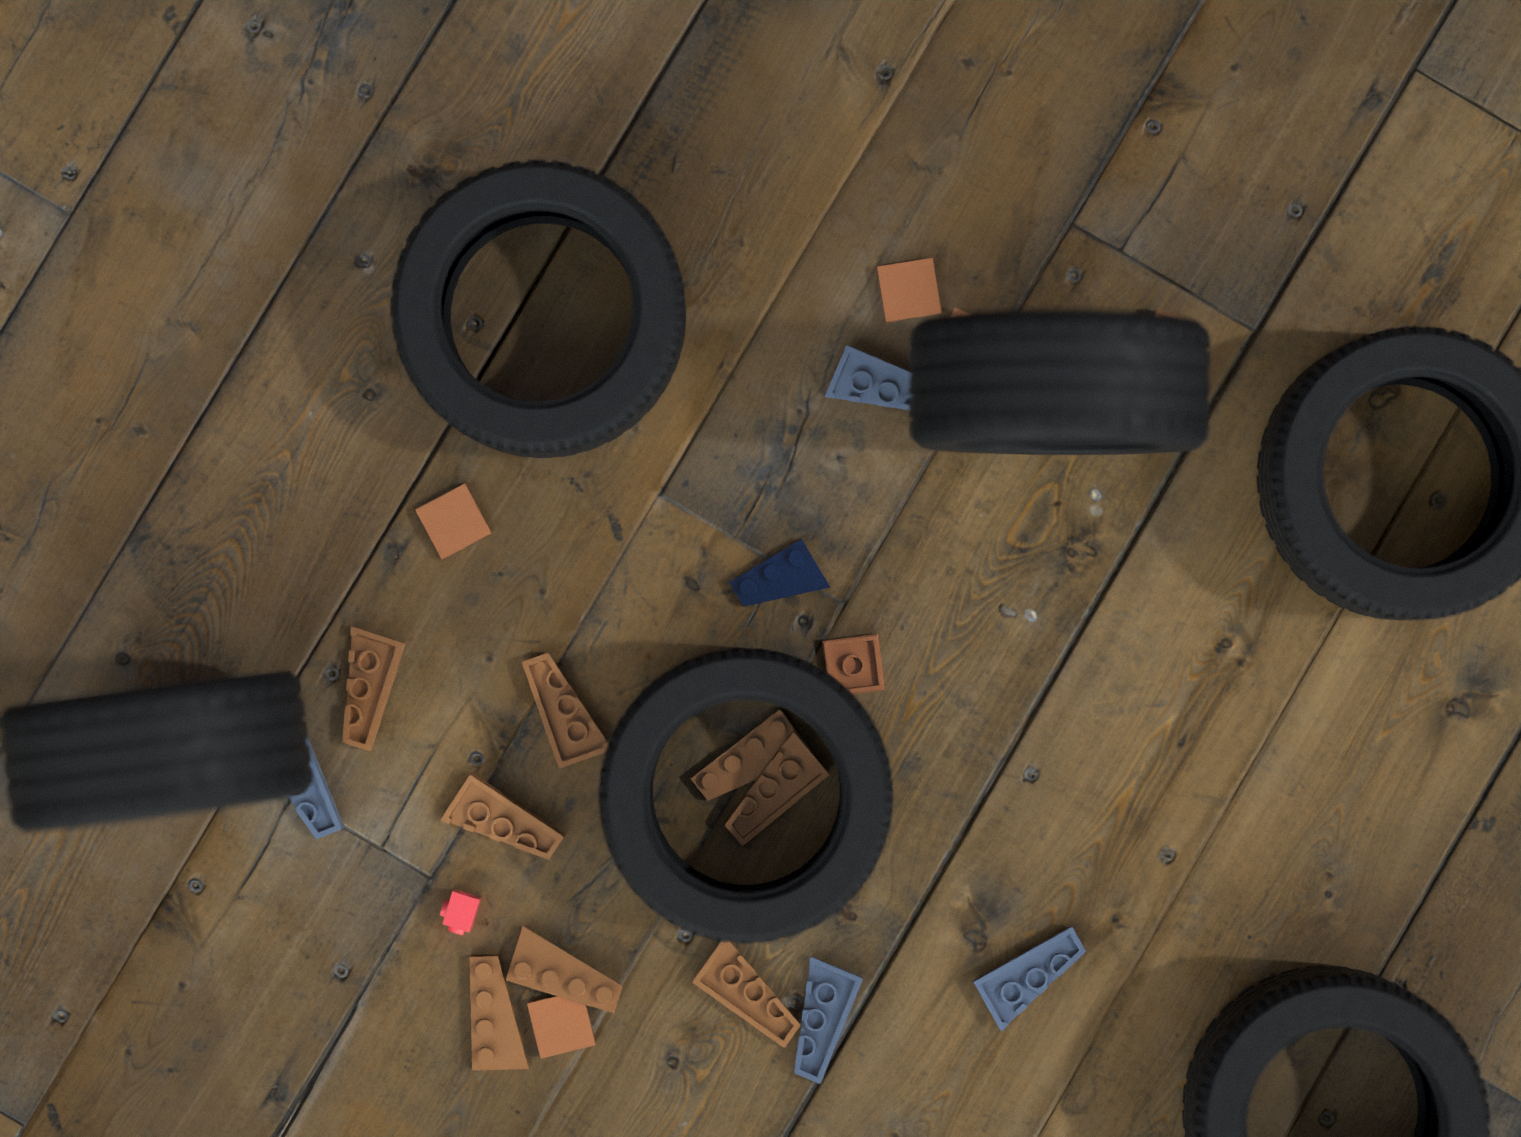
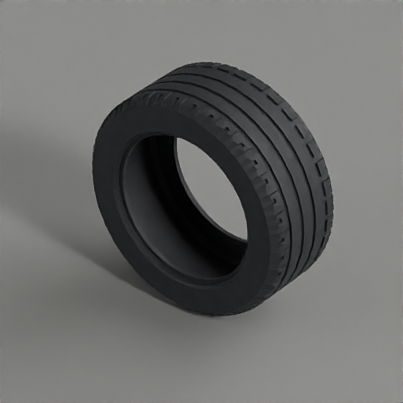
[390,160,686,458]
[909,309,1210,455]
[1256,326,1521,620]
[599,648,893,944]
[0,671,313,832]
[1182,965,1490,1137]

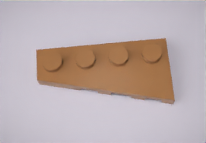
[342,626,406,751]
[522,653,608,769]
[690,709,814,801]
[724,731,830,847]
[440,773,566,860]
[506,926,623,1014]

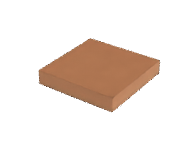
[877,258,942,323]
[415,483,492,560]
[822,634,885,694]
[527,996,596,1059]

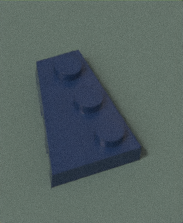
[729,539,830,607]

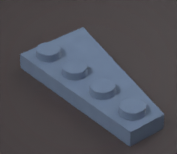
[825,345,913,411]
[289,737,345,839]
[973,926,1086,1031]
[794,956,864,1084]

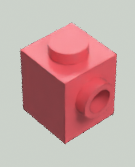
[440,889,482,935]

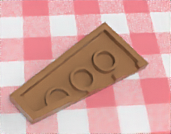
[692,941,801,1048]
[469,955,530,1071]

